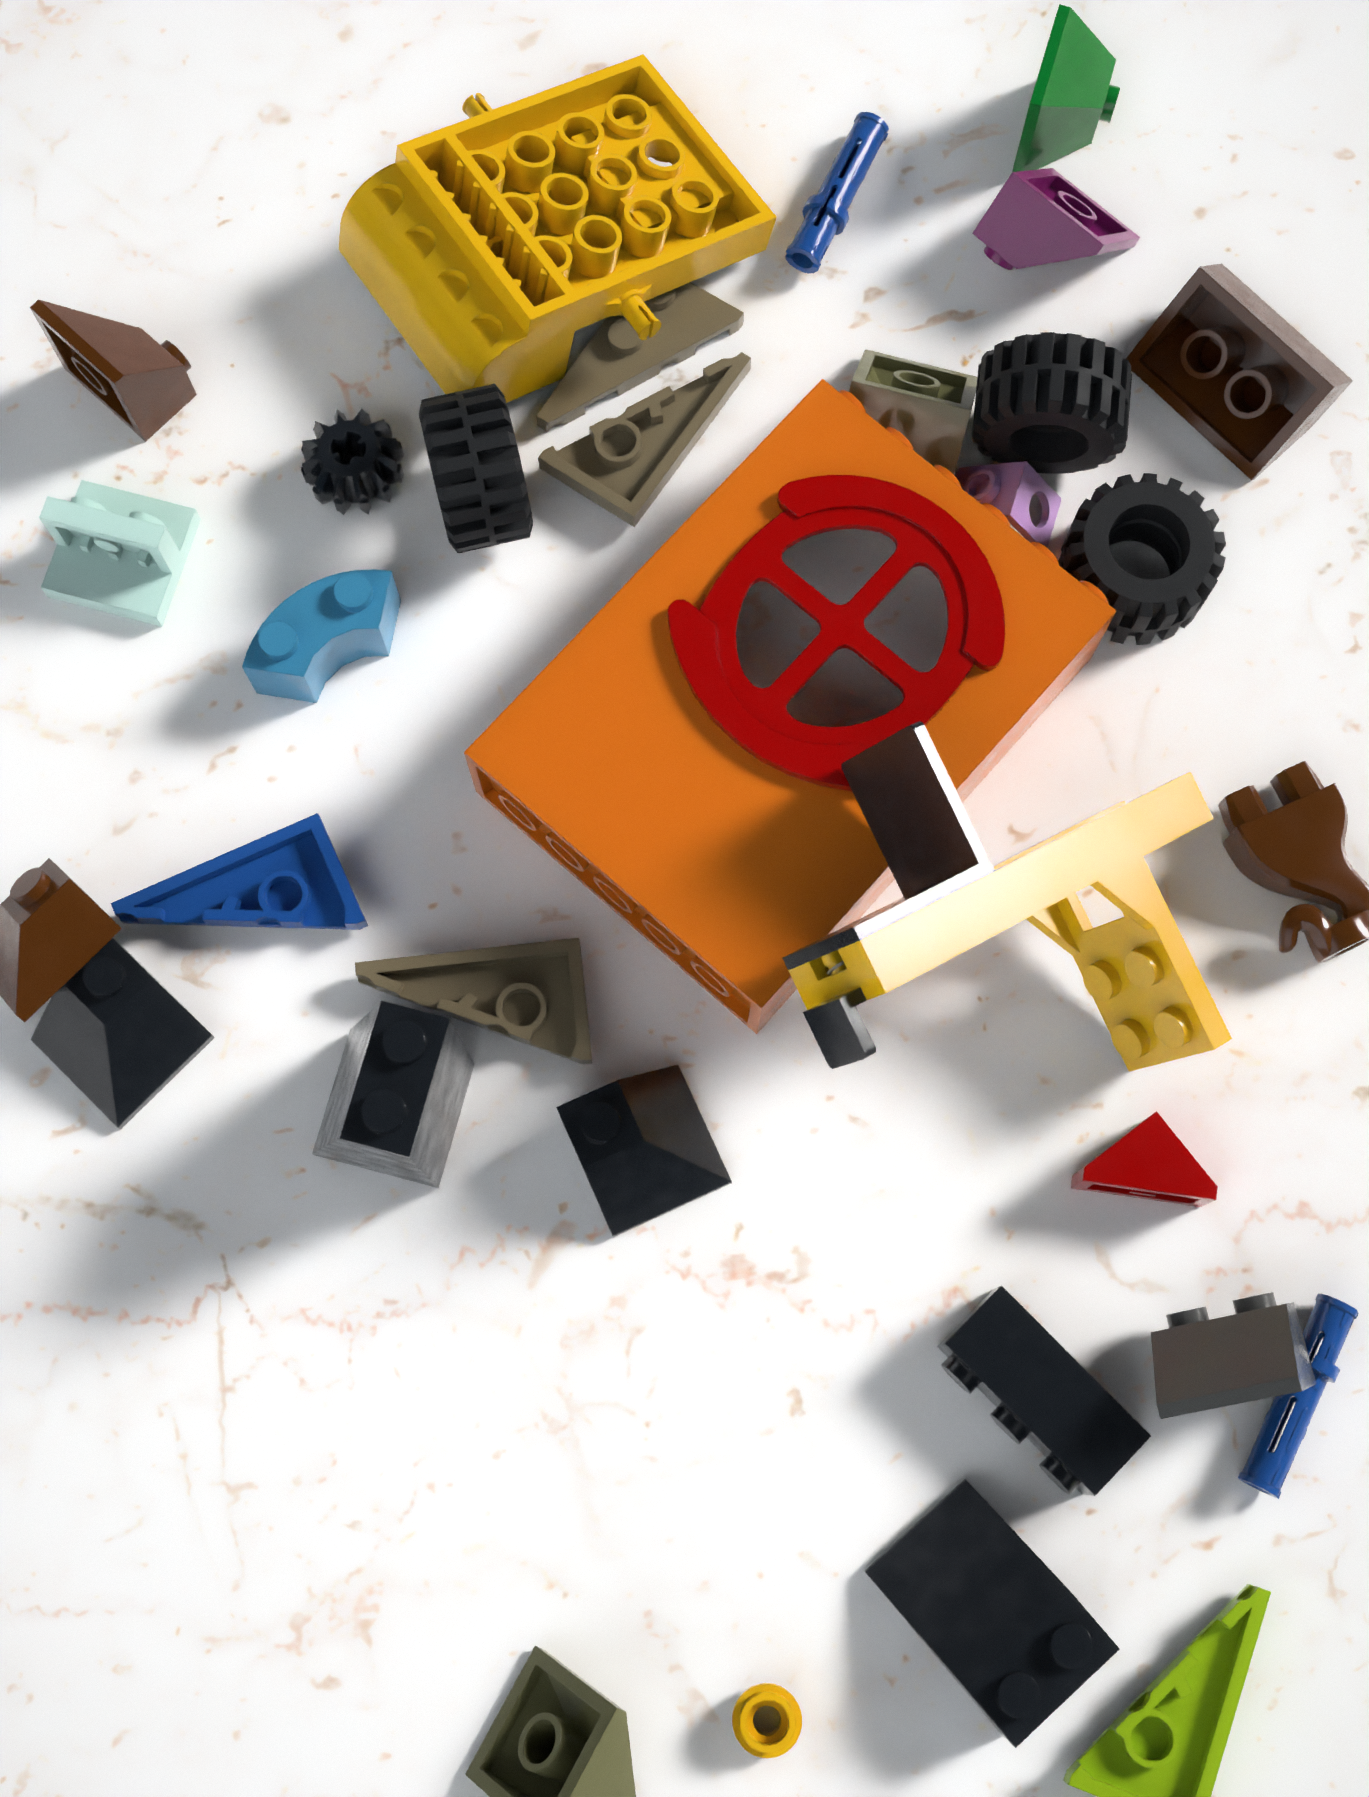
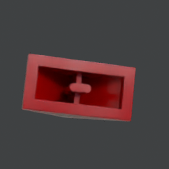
[1071,1111,1218,1207]

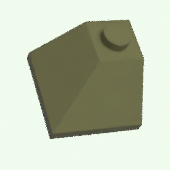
[849,349,977,474]
[465,1645,636,1797]

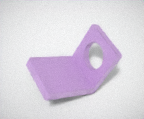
[956,461,1061,548]

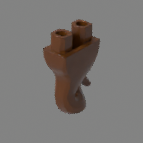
[1218,761,1369,963]

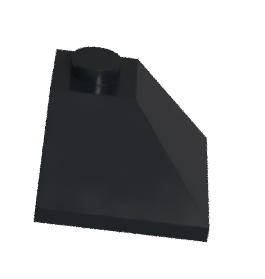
[30,938,215,1129]
[556,1064,732,1238]

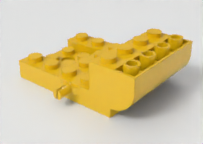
[338,54,777,403]

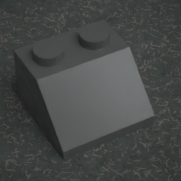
[1151,1292,1316,1419]

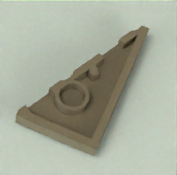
[538,352,751,527]
[355,938,593,1065]

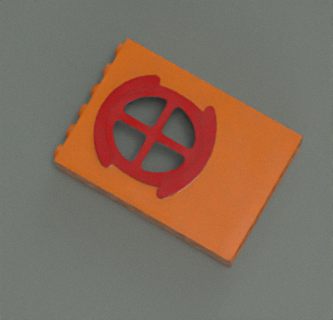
[464,379,1116,1034]

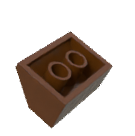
[1125,263,1353,481]

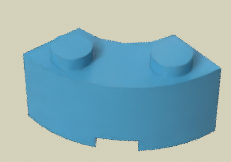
[242,569,401,703]

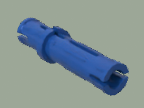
[785,112,889,274]
[1238,1293,1359,1499]

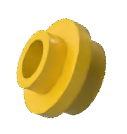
[732,1683,802,1758]

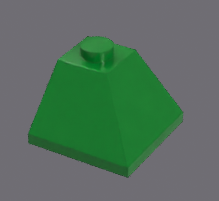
[1012,4,1120,172]

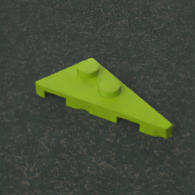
[1063,1584,1271,1797]

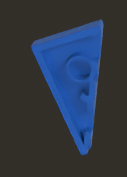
[111,813,368,930]

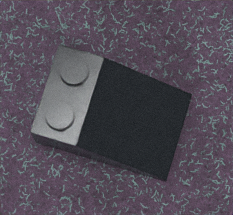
[864,1479,1120,1748]

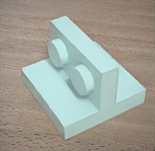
[39,480,201,627]

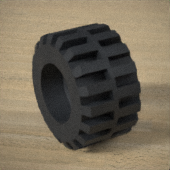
[972,332,1132,474]
[418,384,533,553]
[1058,473,1226,645]

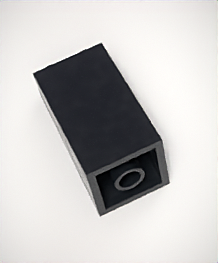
[312,1000,475,1188]

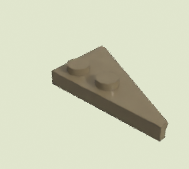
[536,282,744,432]

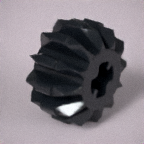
[301,408,404,516]

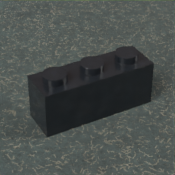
[937,1285,1151,1496]

